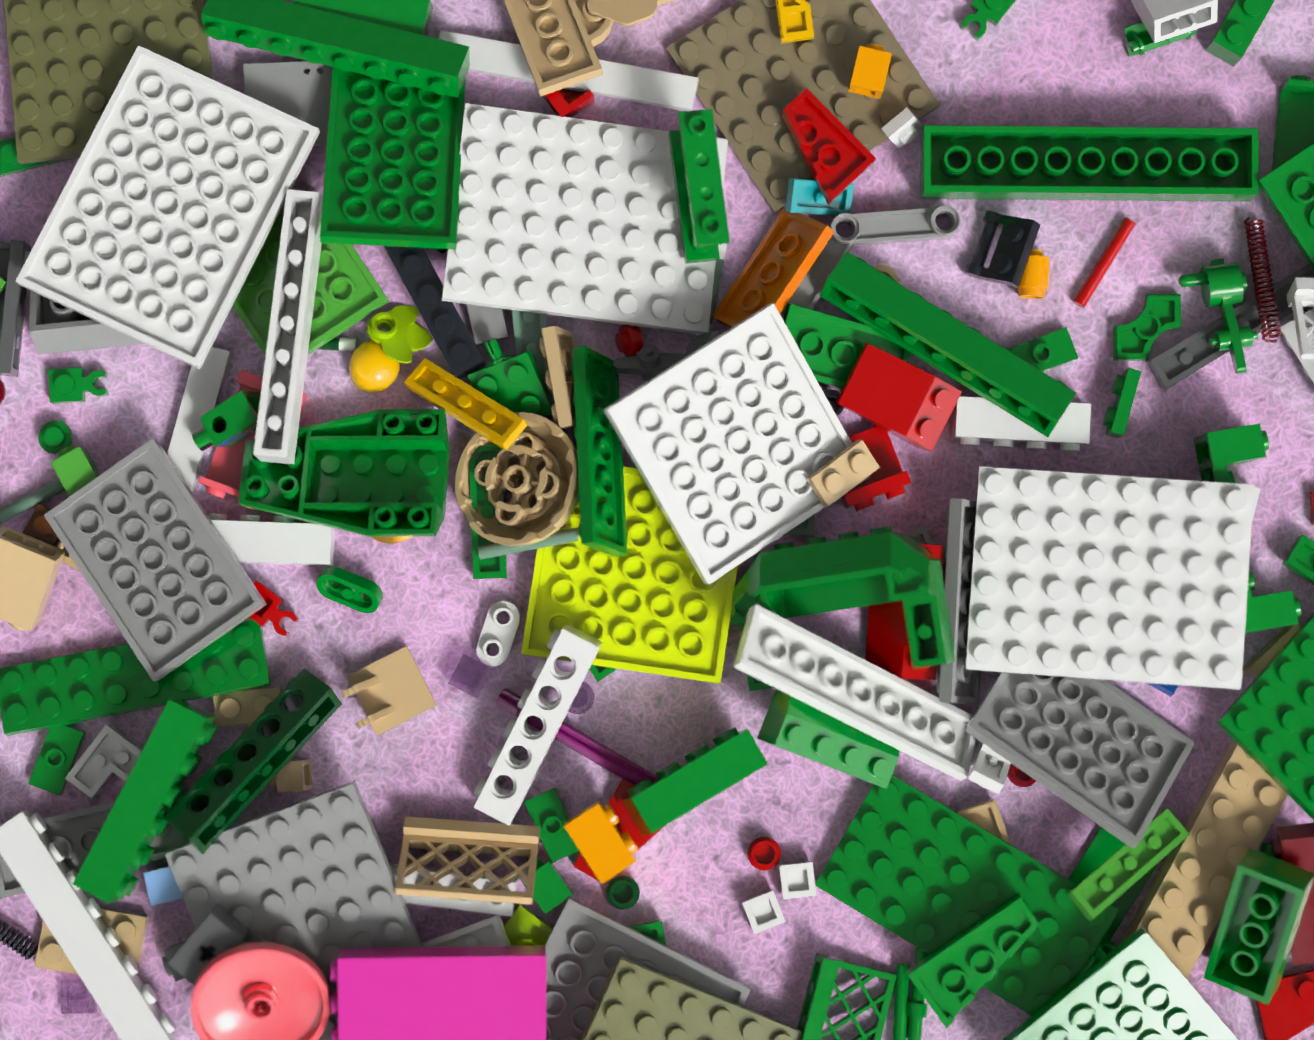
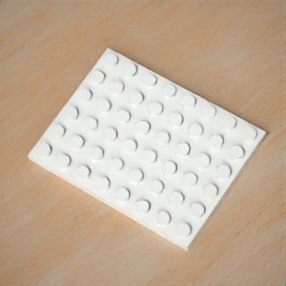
[16,45,320,369]
[442,103,728,334]
[965,467,1254,690]

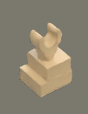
[267,759,313,792]

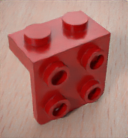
[841,426,911,512]

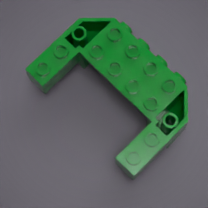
[731,526,956,691]

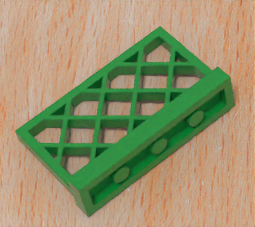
[797,953,897,1040]

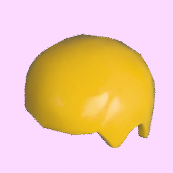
[349,340,400,394]

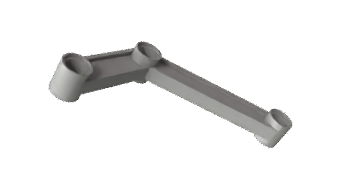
[780,205,960,319]

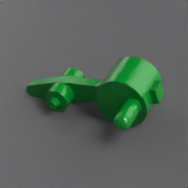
[1178,258,1258,374]

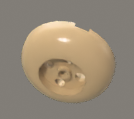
[455,412,579,546]

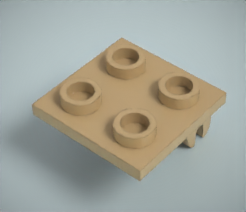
[340,646,437,736]

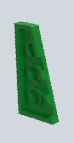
[907,894,1040,1029]

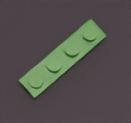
[1067,808,1190,921]

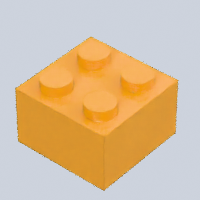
[564,800,638,884]

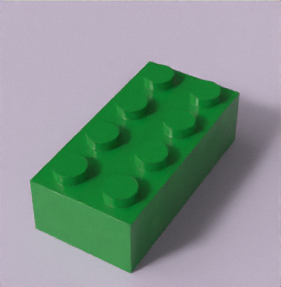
[622,727,768,836]
[1203,848,1314,1005]

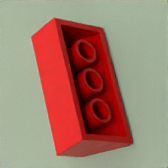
[865,543,944,680]

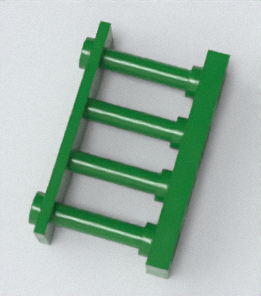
[668,109,730,264]

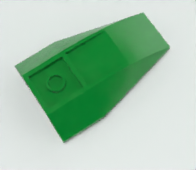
[238,409,450,536]

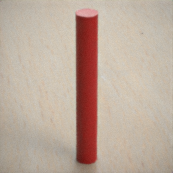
[1073,217,1135,308]

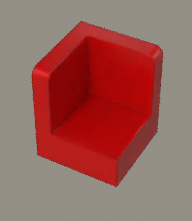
[543,89,595,118]

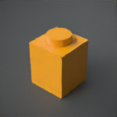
[848,44,892,99]

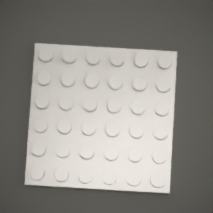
[603,303,870,585]

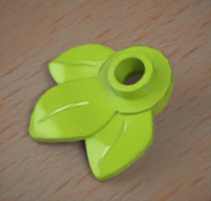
[367,305,433,363]

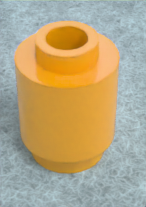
[1015,249,1050,299]

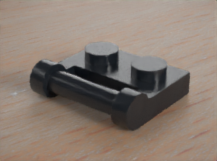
[964,210,1040,287]

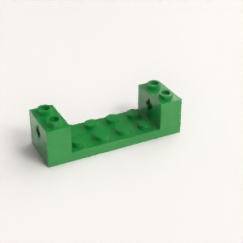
[1193,423,1301,633]

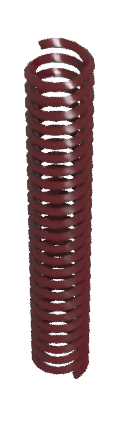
[1244,217,1282,343]

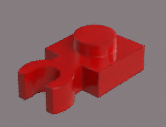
[249,580,299,636]

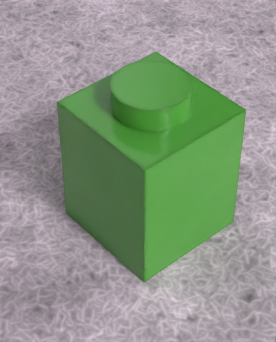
[50,445,101,497]

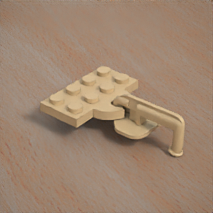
[503,0,676,97]

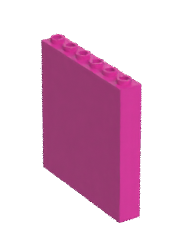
[331,945,546,1040]

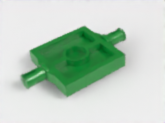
[467,338,553,417]

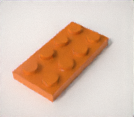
[712,207,834,328]

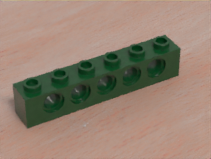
[164,668,342,854]

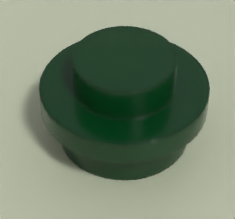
[606,875,640,910]

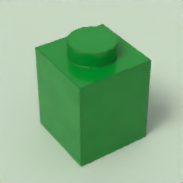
[521,859,573,914]

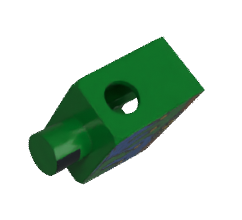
[192,391,261,451]

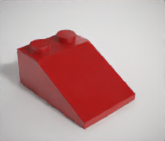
[835,343,962,451]

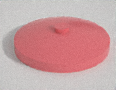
[191,942,330,1040]

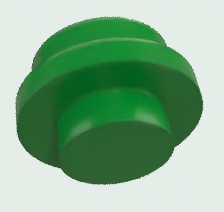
[38,421,73,454]

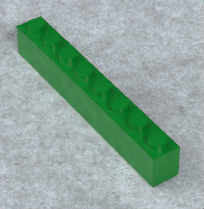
[201,0,470,98]
[820,252,1076,437]

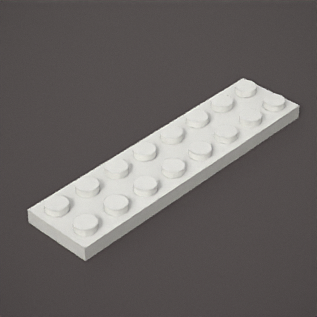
[734,604,976,781]

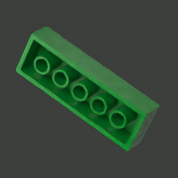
[72,699,217,903]

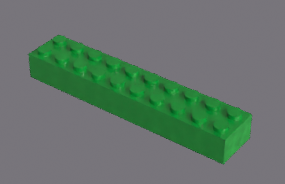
[920,125,1259,202]

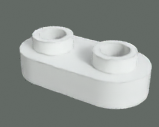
[476,601,521,666]

